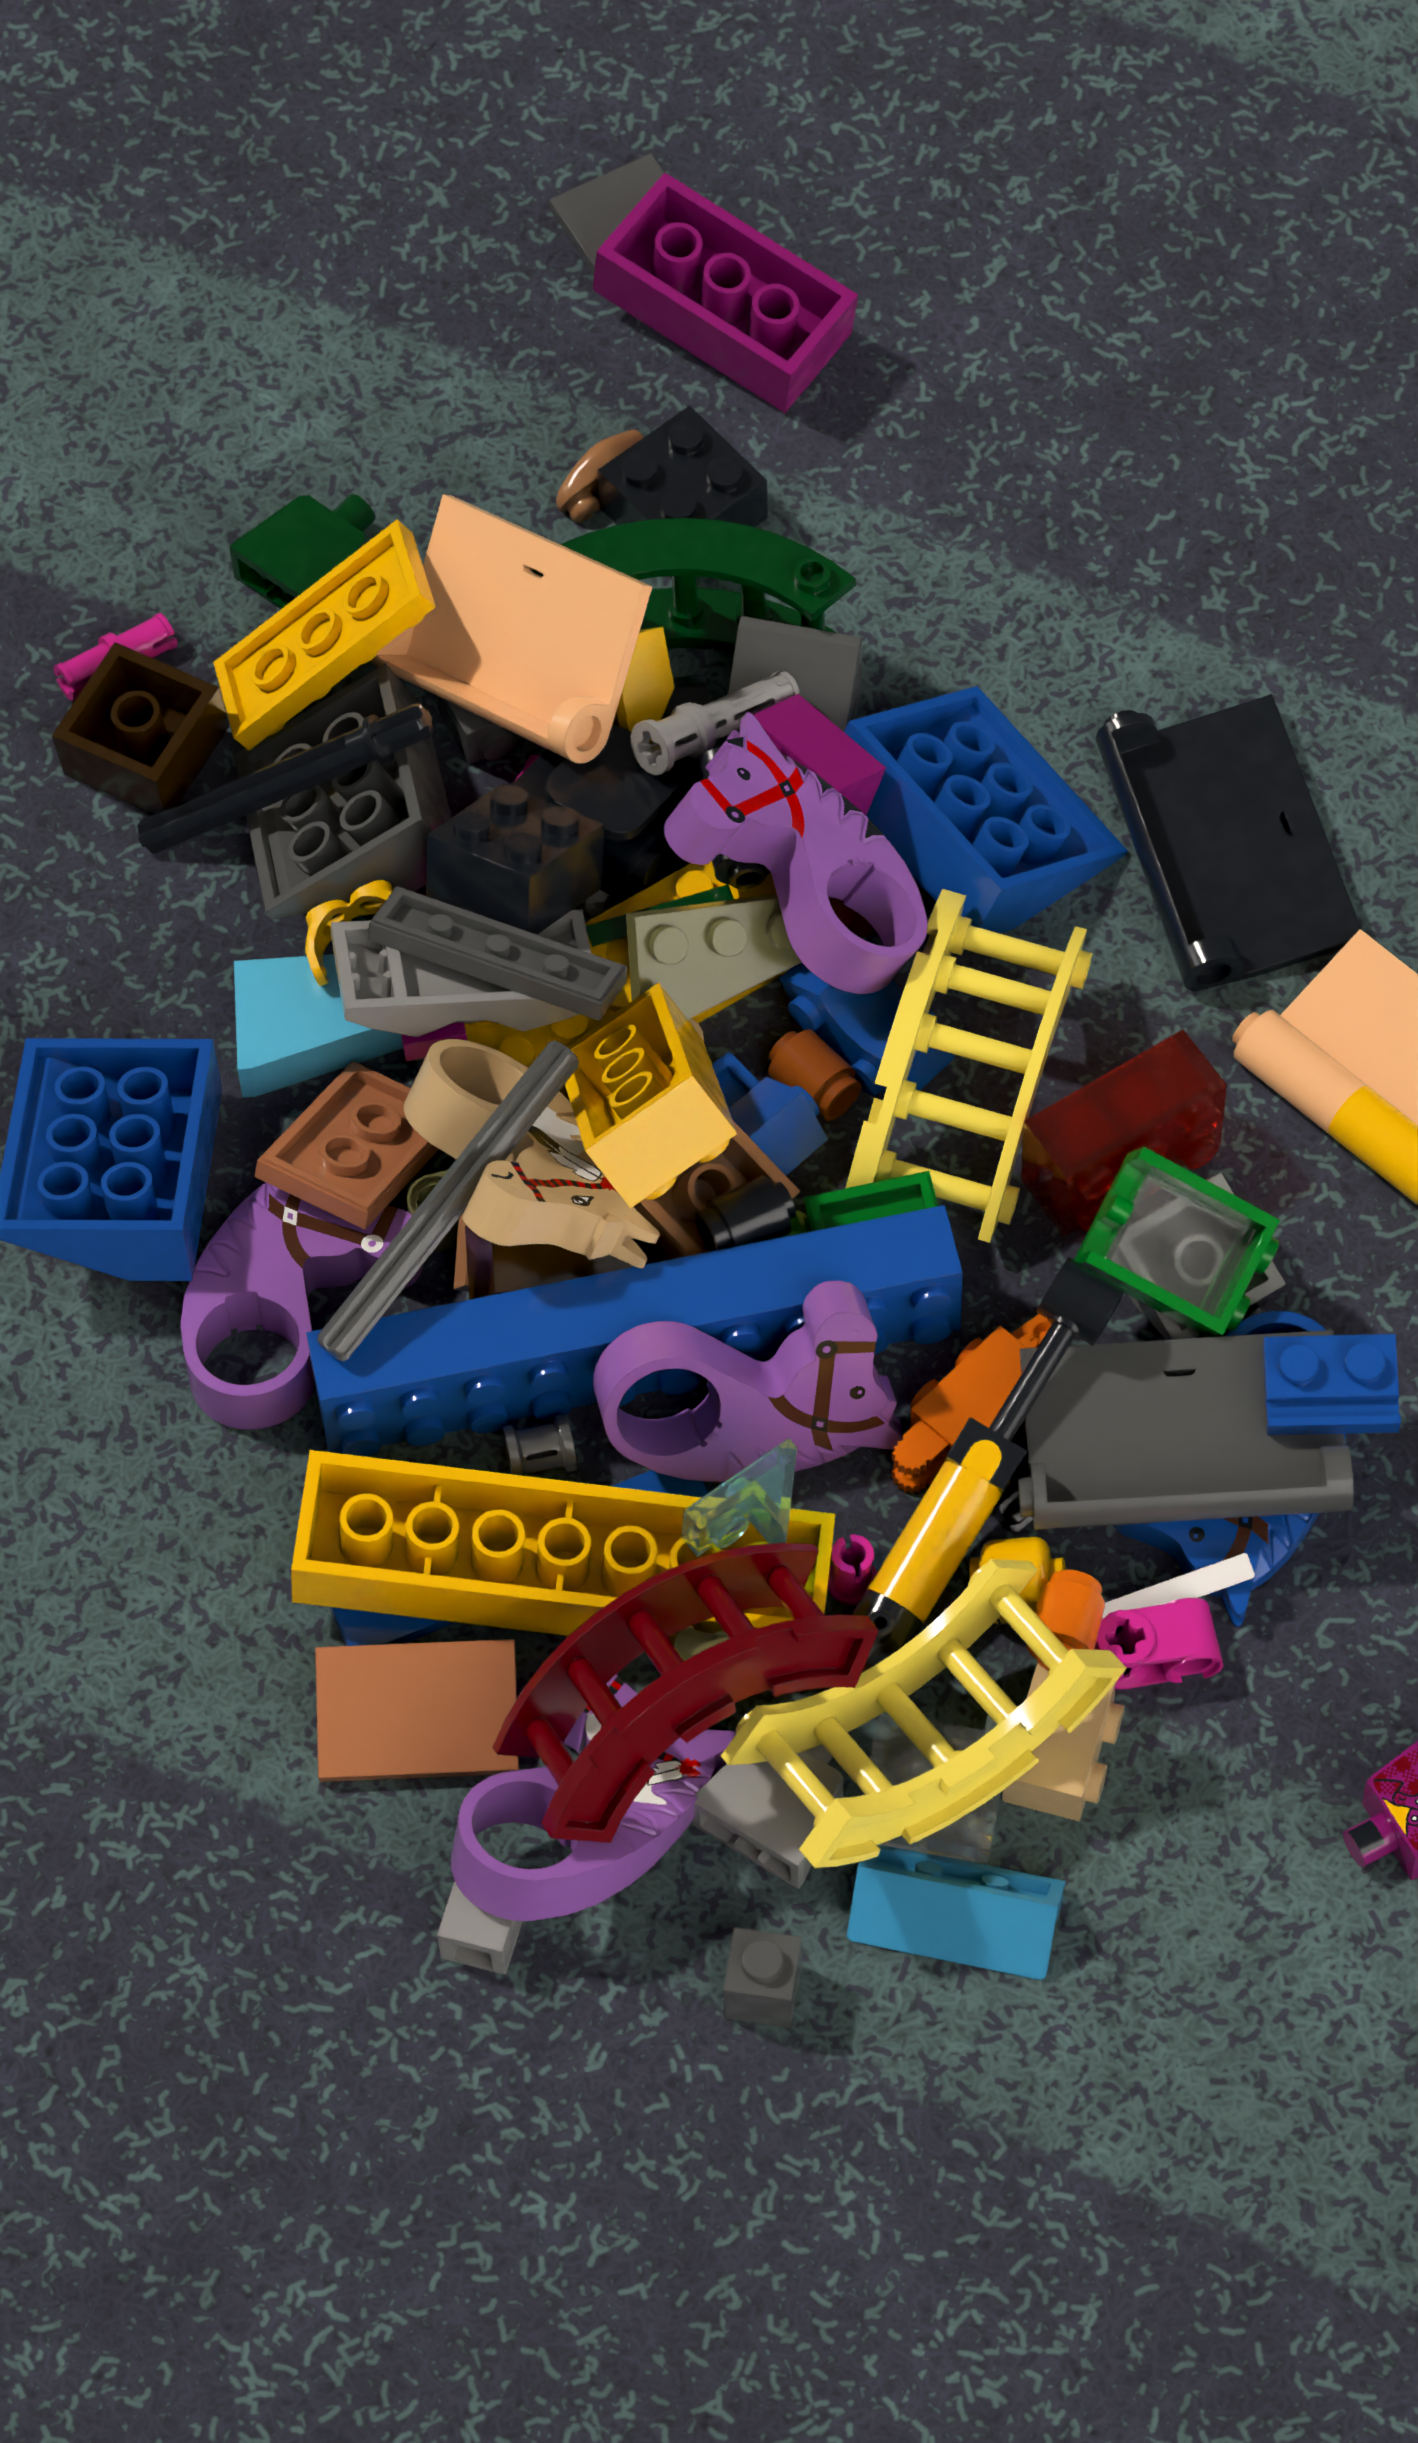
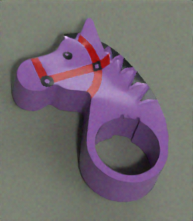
[664,712,928,994]

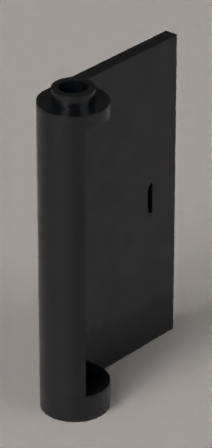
[1095,694,1362,992]

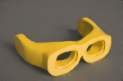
[305,880,394,987]

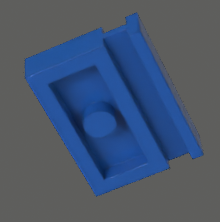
[1262,1334,1401,1435]

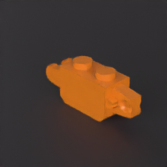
[892,1314,1052,1494]

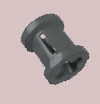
[501,1414,577,1476]

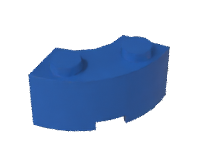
[779,963,955,1096]

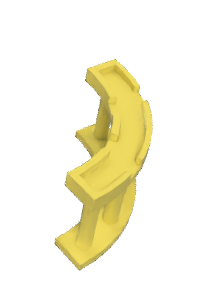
[845,889,1093,1243]
[721,1559,1127,1868]

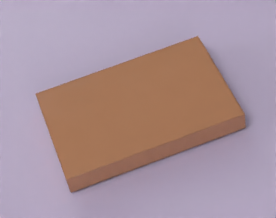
[255,1061,439,1230]
[315,1639,519,1782]

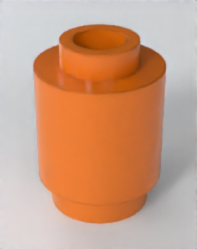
[1026,1570,1105,1671]

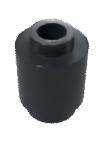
[695,1175,796,1252]

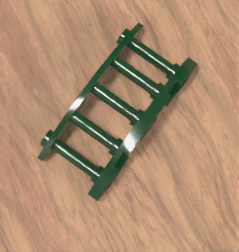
[531,518,856,650]

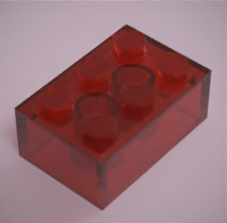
[1021,1029,1227,1236]

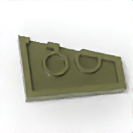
[626,894,802,1019]

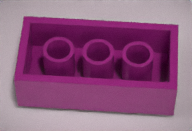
[593,172,858,413]

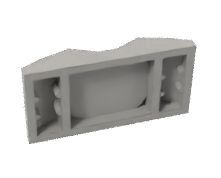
[331,910,591,1037]

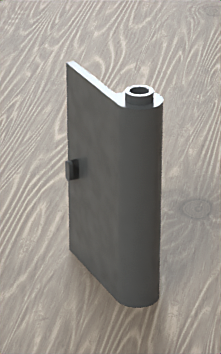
[1017,1330,1354,1530]

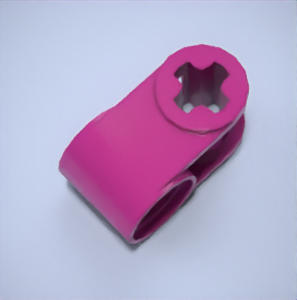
[1094,1598,1224,1689]

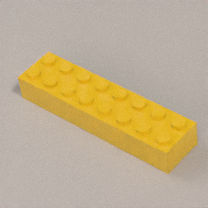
[291,1450,836,1645]

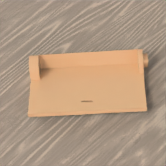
[370,494,652,764]

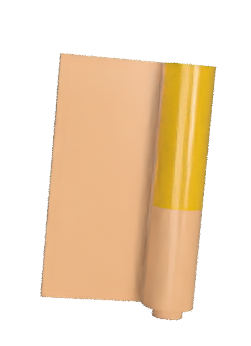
[1232,929,1418,1206]

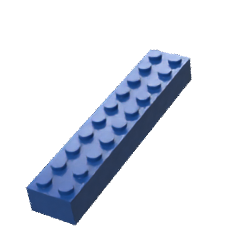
[306,1205,963,1457]

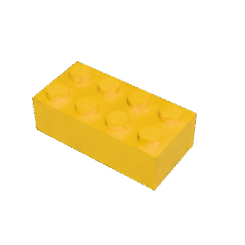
[565,983,737,1209]

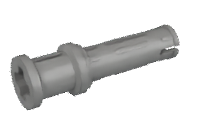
[630,671,800,775]

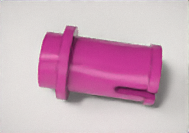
[827,1534,877,1605]

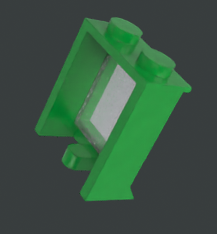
[1074,1147,1280,1338]

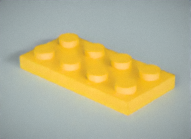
[213,519,436,751]

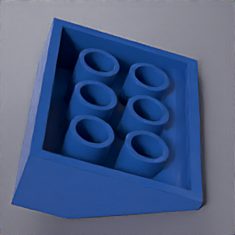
[844,686,1128,934]
[0,1038,222,1281]

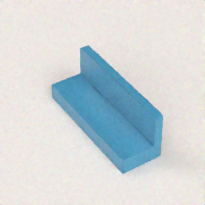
[847,1844,1066,1980]

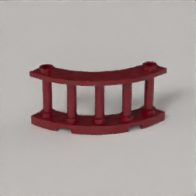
[493,1543,879,1843]

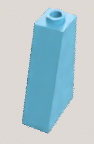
[234,954,403,1098]

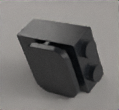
[512,726,693,902]

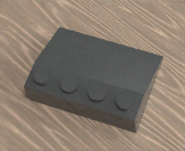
[234,663,451,920]

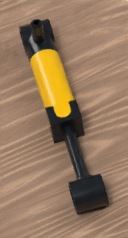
[851,1257,1126,1673]

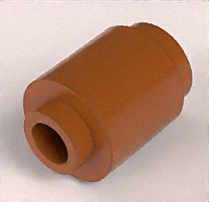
[768,1029,861,1121]

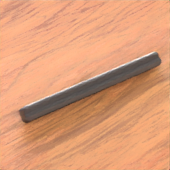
[317,1040,579,1361]

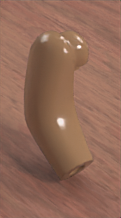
[556,429,644,523]

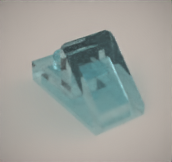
[681,1438,797,1557]

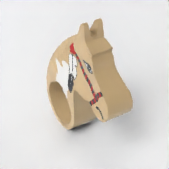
[403,1039,660,1269]

